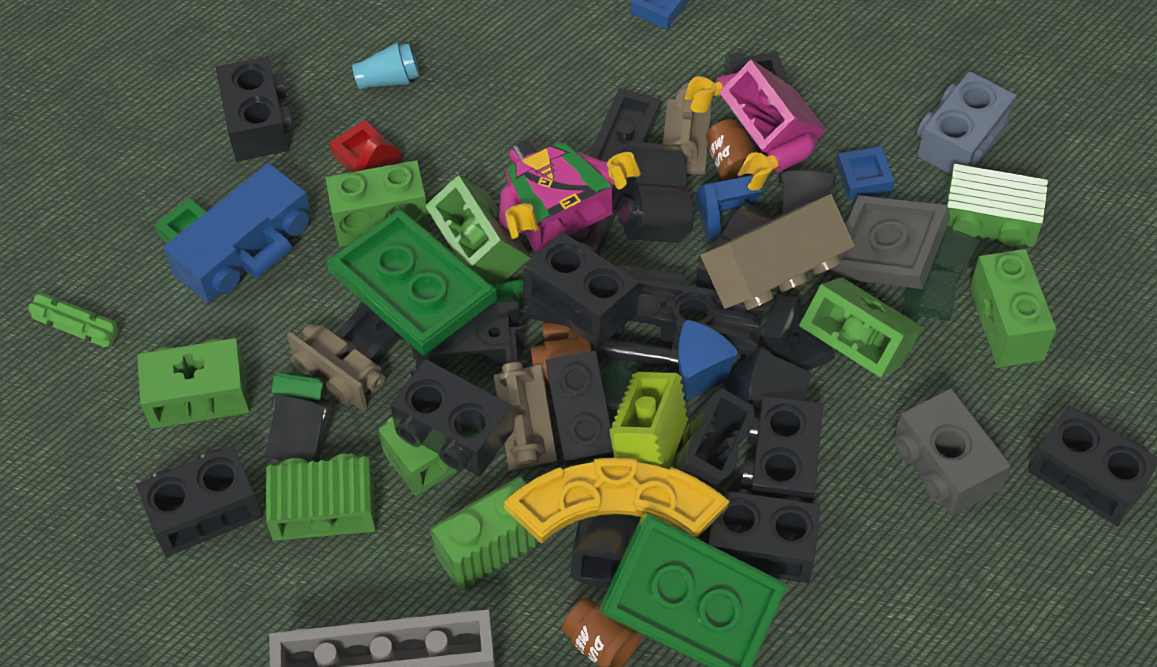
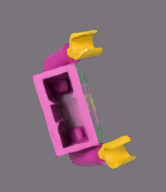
[684,60,825,191]
[499,140,642,253]

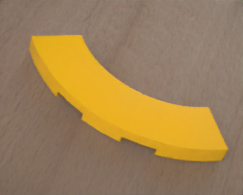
[504,458,730,544]

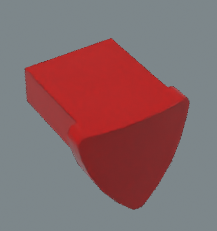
[329,120,403,173]

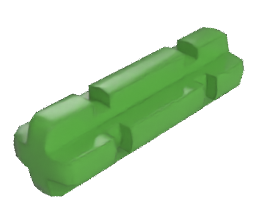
[28,293,120,347]

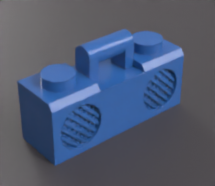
[163,163,312,303]

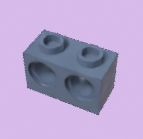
[917,71,1017,174]

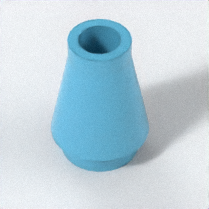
[352,42,420,90]

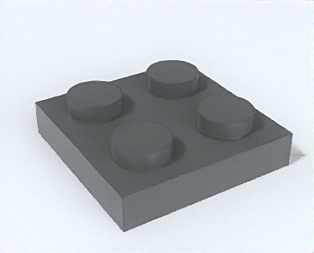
[830,195,951,289]

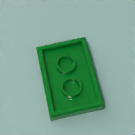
[326,208,497,356]
[598,514,788,667]

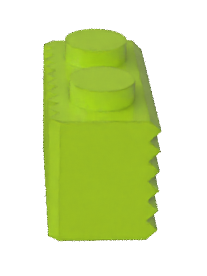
[609,372,688,469]

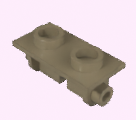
[663,83,712,175]
[287,324,385,413]
[494,362,558,471]

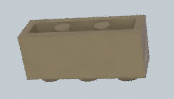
[700,194,855,310]

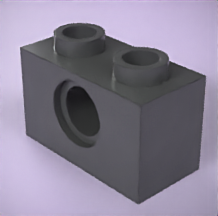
[894,388,1011,516]

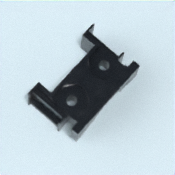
[411,301,526,377]

